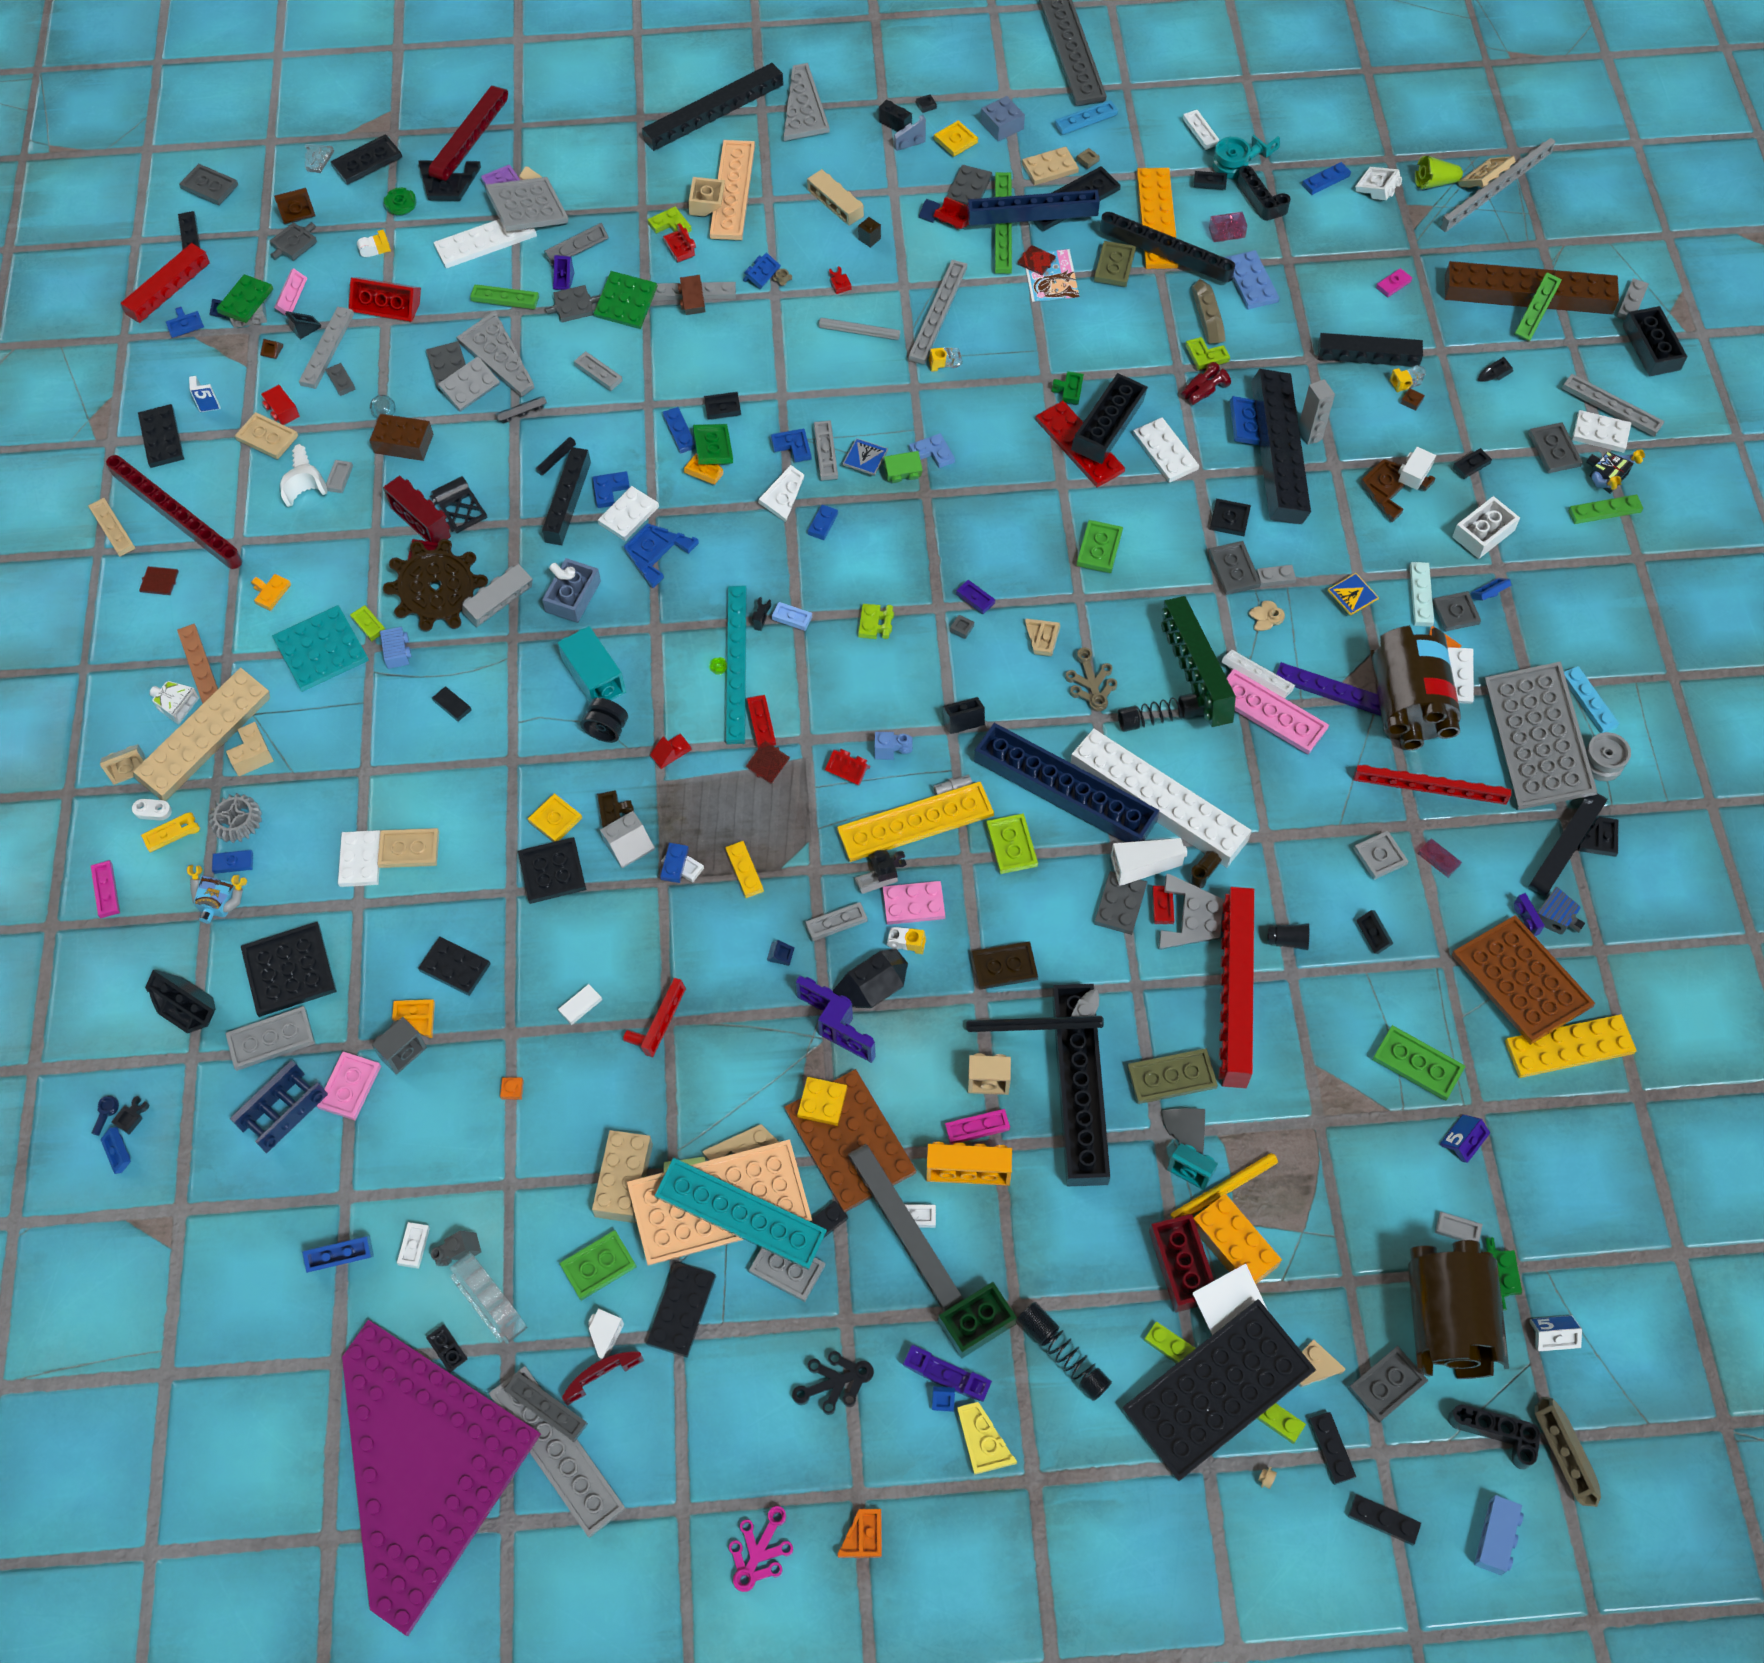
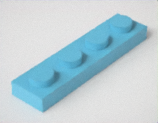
[1564,666,1619,733]

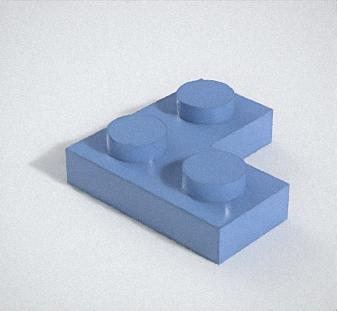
[909,433,955,468]

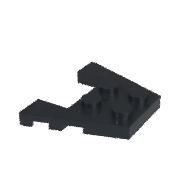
[418,160,481,201]

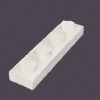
[1222,650,1295,698]

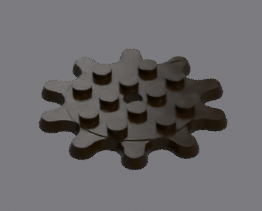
[383,539,488,632]

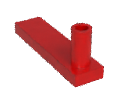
[623,978,686,1058]

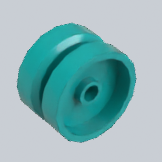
[1213,136,1251,179]

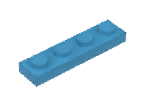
[1055,100,1118,135]

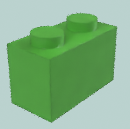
[883,451,923,483]

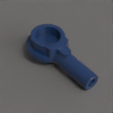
[91,1096,119,1136]

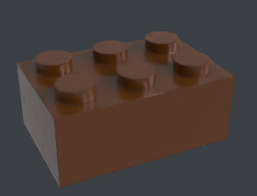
[370,414,434,461]

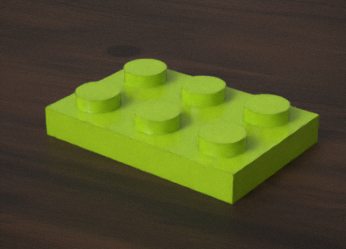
[986,813,1038,874]

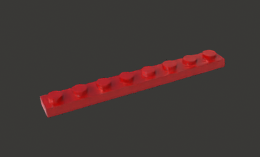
[1353,765,1511,805]

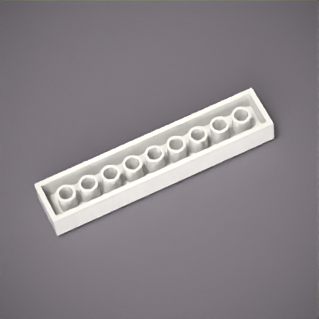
[1071,729,1252,868]

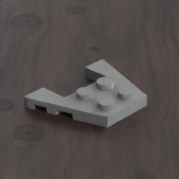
[1159,874,1224,950]

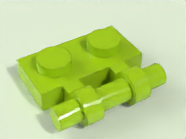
[858,604,894,639]

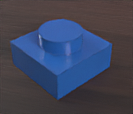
[932,1386,955,1412]

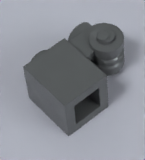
[431,1230,482,1266]

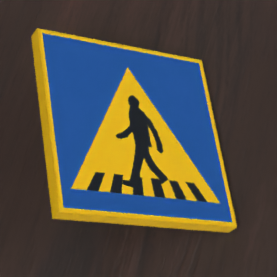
[1327,573,1379,616]

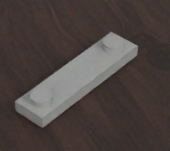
[814,420,838,480]

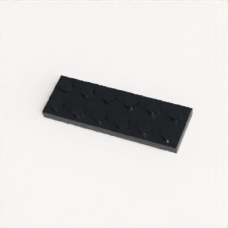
[1034,166,1121,231]

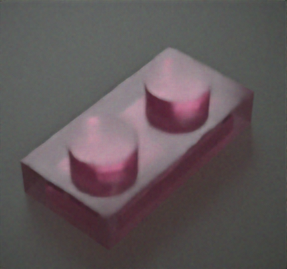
[1418,838,1462,878]

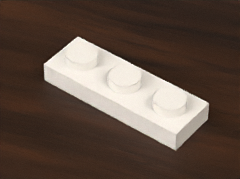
[1183,110,1220,150]

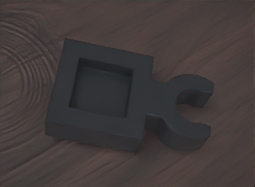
[111,1096,150,1135]

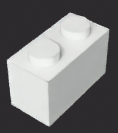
[1398,447,1436,490]

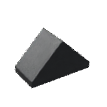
[285,311,322,340]

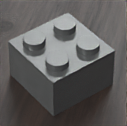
[372,1017,427,1075]

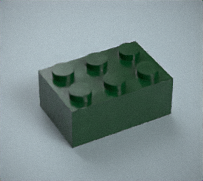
[938,1282,1017,1359]

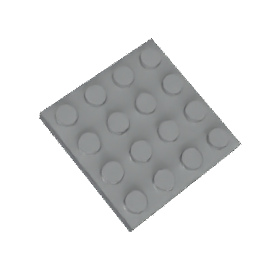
[485,177,568,231]

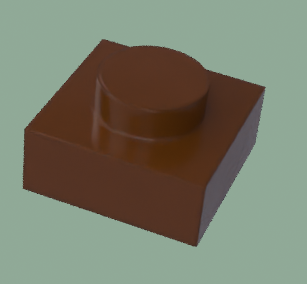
[1401,388,1425,411]

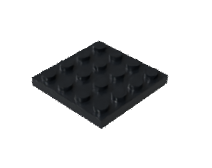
[241,921,337,1017]

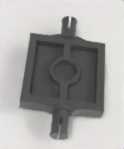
[270,222,317,261]
[545,285,600,322]

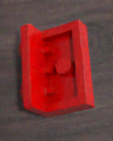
[934,197,969,229]
[663,223,696,263]

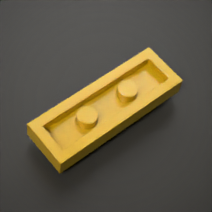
[725,841,764,898]

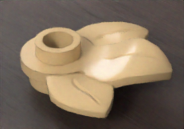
[1249,601,1285,631]

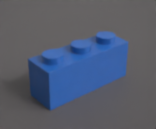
[302,1235,374,1273]

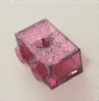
[1209,212,1247,242]

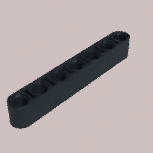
[1528,793,1608,897]

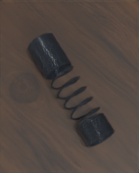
[1118,693,1204,732]
[1017,1302,1112,1401]

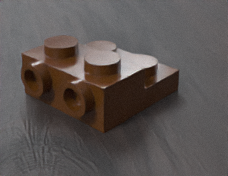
[274,188,316,224]

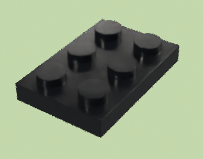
[418,937,491,996]

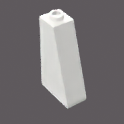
[1111,838,1187,885]

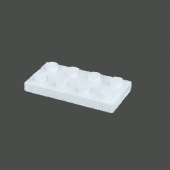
[1132,417,1199,483]

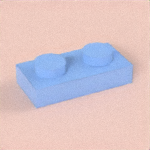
[772,602,812,631]

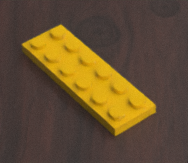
[1505,1014,1637,1078]

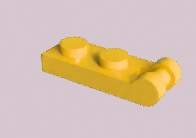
[141,812,200,853]

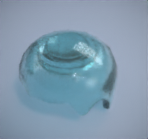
[370,395,396,419]

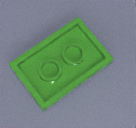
[1077,520,1123,573]
[559,1230,637,1301]

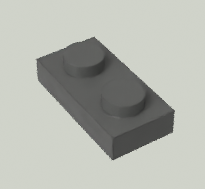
[325,363,356,396]

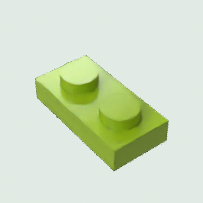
[350,605,386,642]

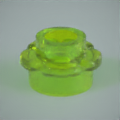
[710,657,727,675]

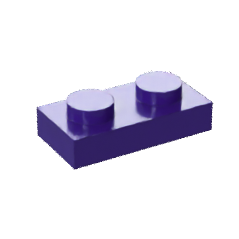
[956,580,995,614]
[1514,893,1545,936]

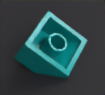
[1167,1143,1218,1191]

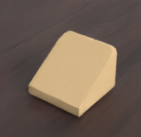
[519,166,542,180]

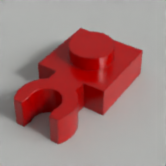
[829,266,852,294]

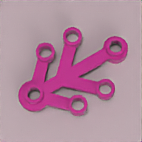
[729,1506,793,1592]

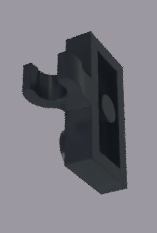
[869,849,907,882]

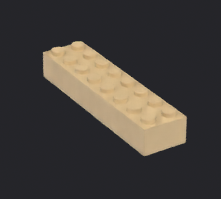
[133,667,270,801]

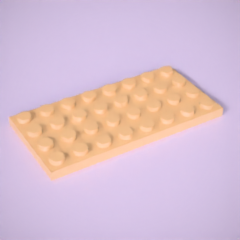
[627,1139,812,1266]

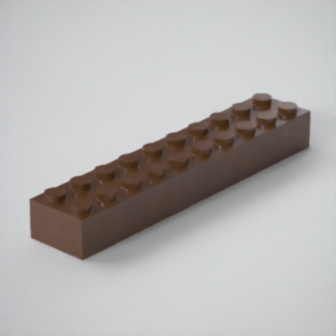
[1445,261,1619,315]

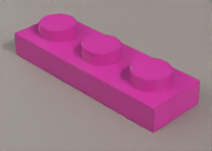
[91,860,120,918]
[945,1109,1010,1145]

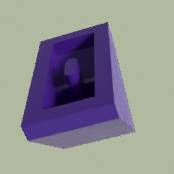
[553,255,575,290]

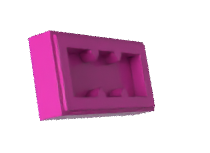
[1376,268,1412,297]

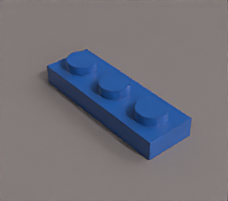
[1302,162,1351,195]
[662,407,696,454]

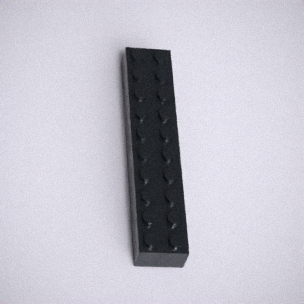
[1251,368,1311,524]
[1052,984,1110,1187]

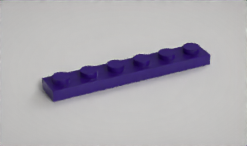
[1276,662,1381,716]

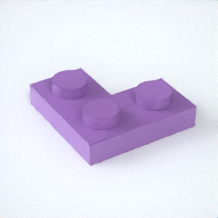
[481,164,520,185]

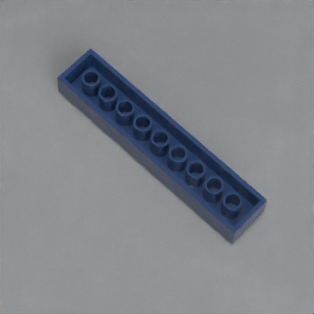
[974,723,1160,842]

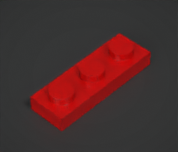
[747,695,776,749]

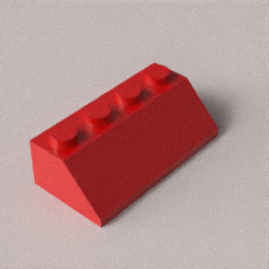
[349,277,421,322]

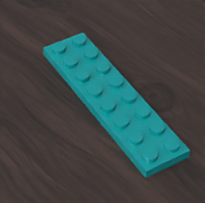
[654,1158,827,1270]

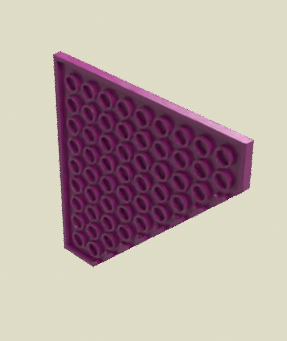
[342,1320,541,1636]

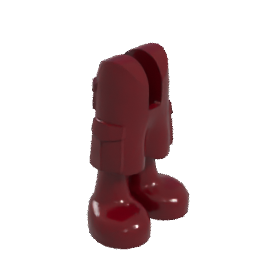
[1181,362,1231,405]

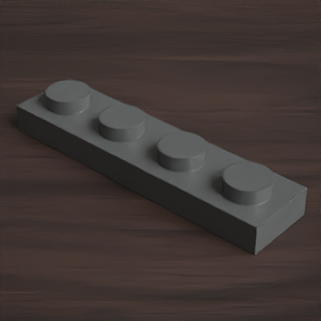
[544,223,609,266]
[504,1372,588,1442]

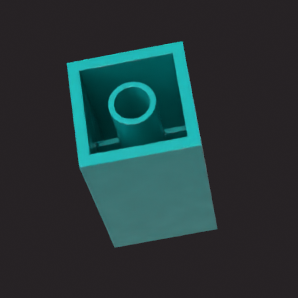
[557,626,626,703]

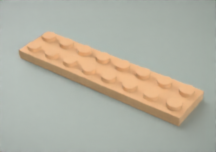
[710,140,755,240]

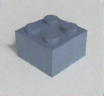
[980,96,1025,141]

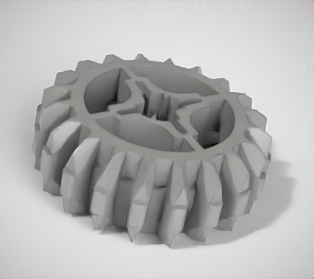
[209,793,262,843]

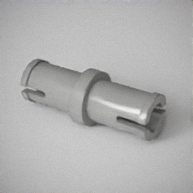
[933,774,972,795]

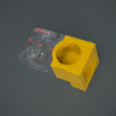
[929,347,962,372]
[1390,365,1426,392]

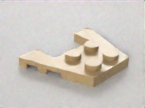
[702,1124,779,1161]

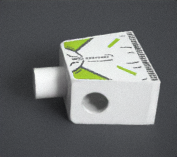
[150,681,199,725]

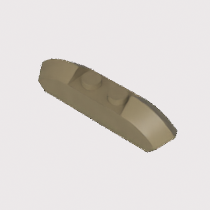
[1192,279,1226,343]
[1535,1397,1601,1507]

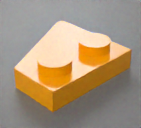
[684,453,723,485]
[392,999,435,1038]

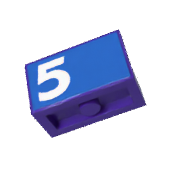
[1440,1114,1490,1163]

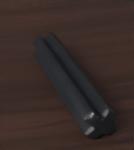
[536,437,576,475]

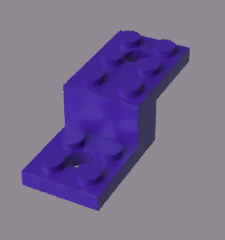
[796,976,876,1063]

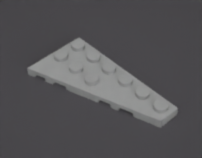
[784,63,830,141]
[456,311,535,397]

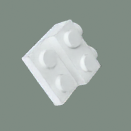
[1355,167,1402,200]

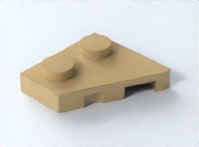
[1025,619,1060,656]
[1298,1339,1346,1387]

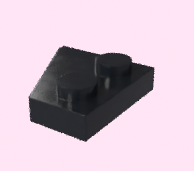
[1578,817,1619,857]

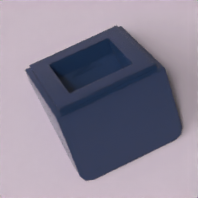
[919,199,940,223]
[209,299,227,318]
[767,940,795,966]

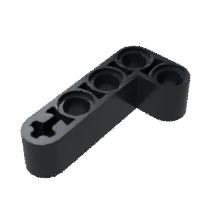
[1237,165,1291,221]
[1448,1405,1540,1469]

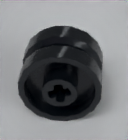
[580,698,628,743]

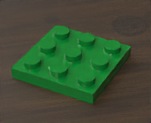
[594,271,658,329]

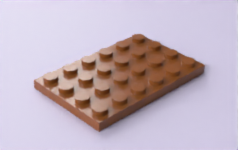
[1452,915,1595,1045]
[784,1069,917,1212]

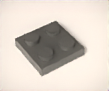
[1433,591,1481,632]

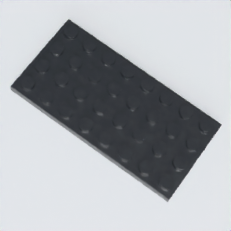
[1122,1299,1316,1482]

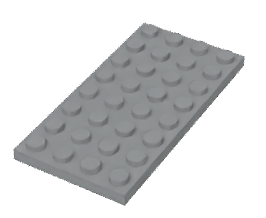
[1485,662,1597,810]

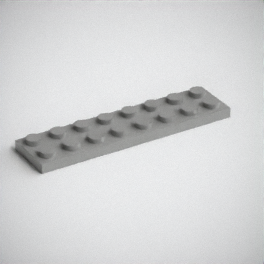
[489,1366,626,1538]

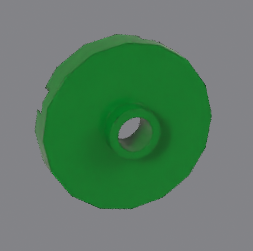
[384,187,416,215]

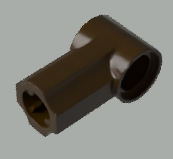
[1189,851,1222,889]

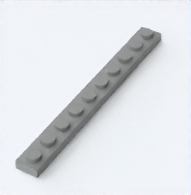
[1441,138,1556,232]

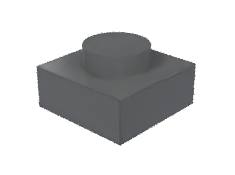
[950,615,975,639]

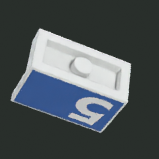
[189,376,221,412]
[1530,1315,1582,1351]

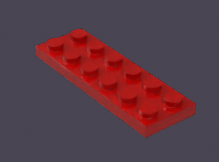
[1035,401,1125,488]

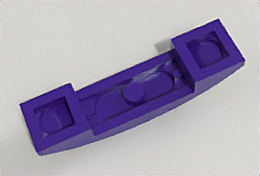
[903,1345,992,1402]

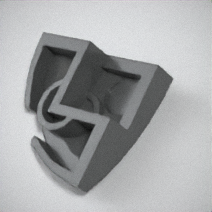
[1162,1108,1205,1154]

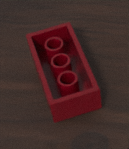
[383,475,451,543]
[1149,1214,1214,1313]

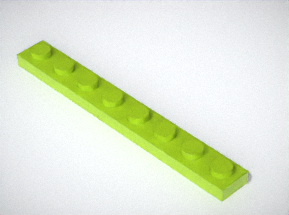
[1144,1321,1306,1444]

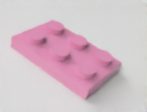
[883,881,945,925]
[317,1052,381,1121]

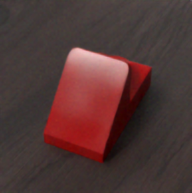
[650,733,692,769]

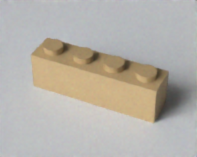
[807,169,864,226]

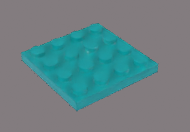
[272,605,369,692]

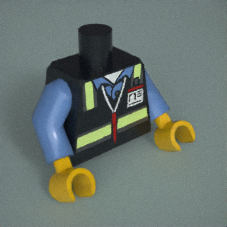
[1586,450,1645,494]

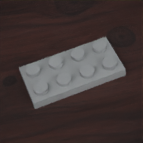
[225,1006,316,1071]

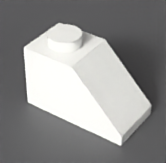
[588,1309,624,1360]

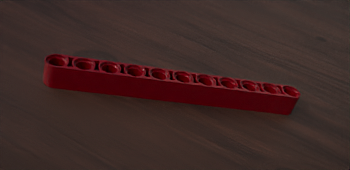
[106,455,242,569]

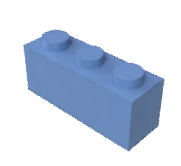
[1474,1495,1524,1575]

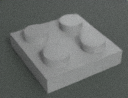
[1354,831,1409,880]

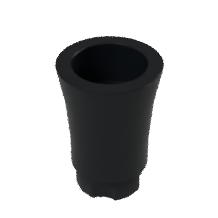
[1268,923,1310,951]

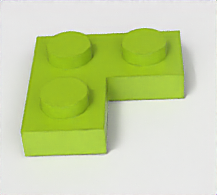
[647,206,692,234]
[1185,337,1230,370]

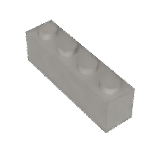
[1299,379,1335,445]
[462,564,533,628]

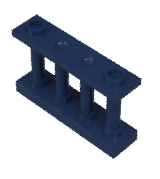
[229,1060,328,1154]

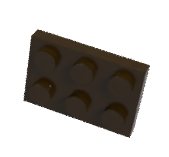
[972,941,1038,990]

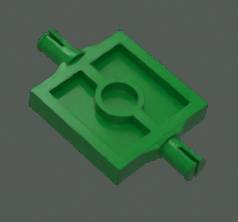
[1485,1237,1522,1311]

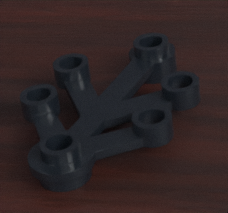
[792,1351,874,1415]

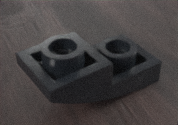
[426,1325,468,1373]

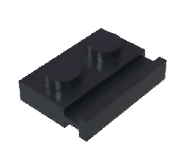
[704,392,741,420]

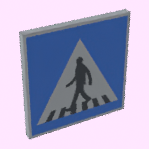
[843,438,888,476]

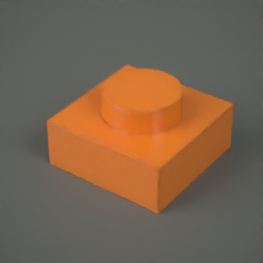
[500,1078,524,1100]

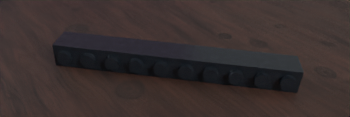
[642,63,783,151]

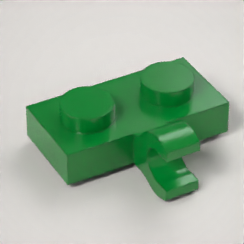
[1051,371,1084,405]

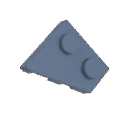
[894,115,926,151]

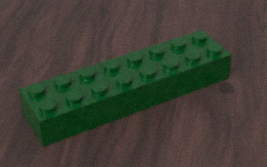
[1161,596,1236,727]

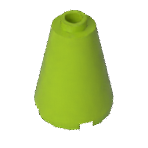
[1415,156,1463,189]

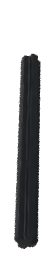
[966,1016,1104,1032]

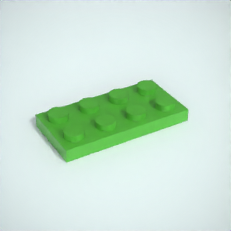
[1372,1025,1466,1101]

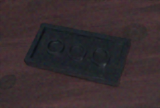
[330,134,402,185]
[138,404,185,468]
[646,1262,716,1358]

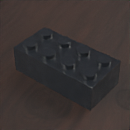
[1622,306,1688,376]

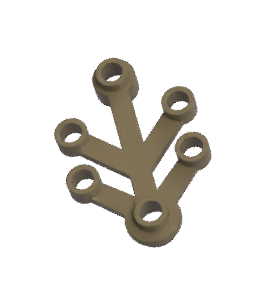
[1065,647,1117,711]

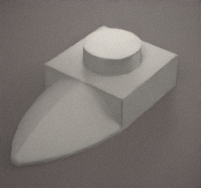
[1071,989,1099,1017]

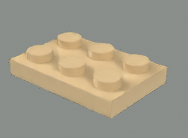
[1022,147,1079,186]
[1458,156,1516,188]
[235,412,298,460]
[377,828,439,868]

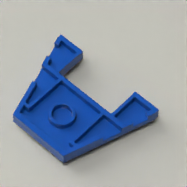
[624,523,699,588]

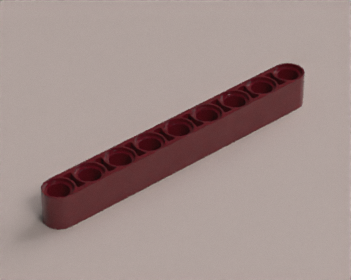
[429,85,508,181]

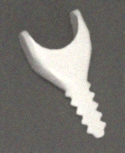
[280,444,327,507]

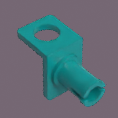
[1248,135,1280,161]

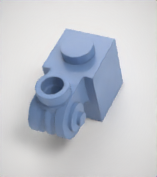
[875,732,913,760]

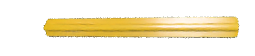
[1170,1153,1278,1219]

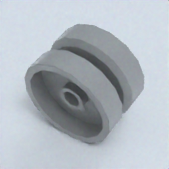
[1586,732,1631,781]

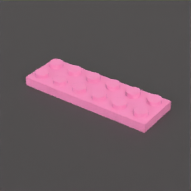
[1227,669,1329,755]

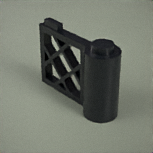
[429,476,488,533]

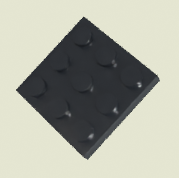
[518,837,587,904]

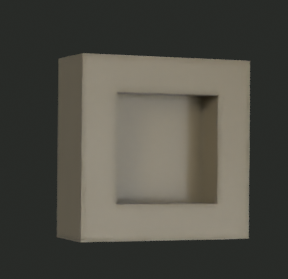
[1077,148,1100,169]

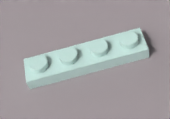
[1410,562,1434,627]

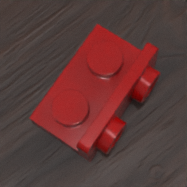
[825,748,871,786]

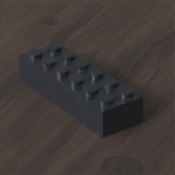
[1071,373,1148,464]

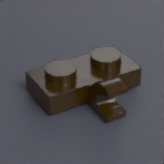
[597,790,634,828]

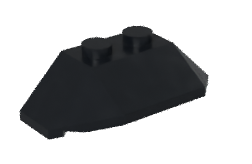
[833,949,908,1008]
[145,970,216,1033]

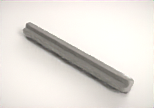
[819,318,900,340]

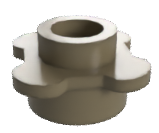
[773,269,792,286]

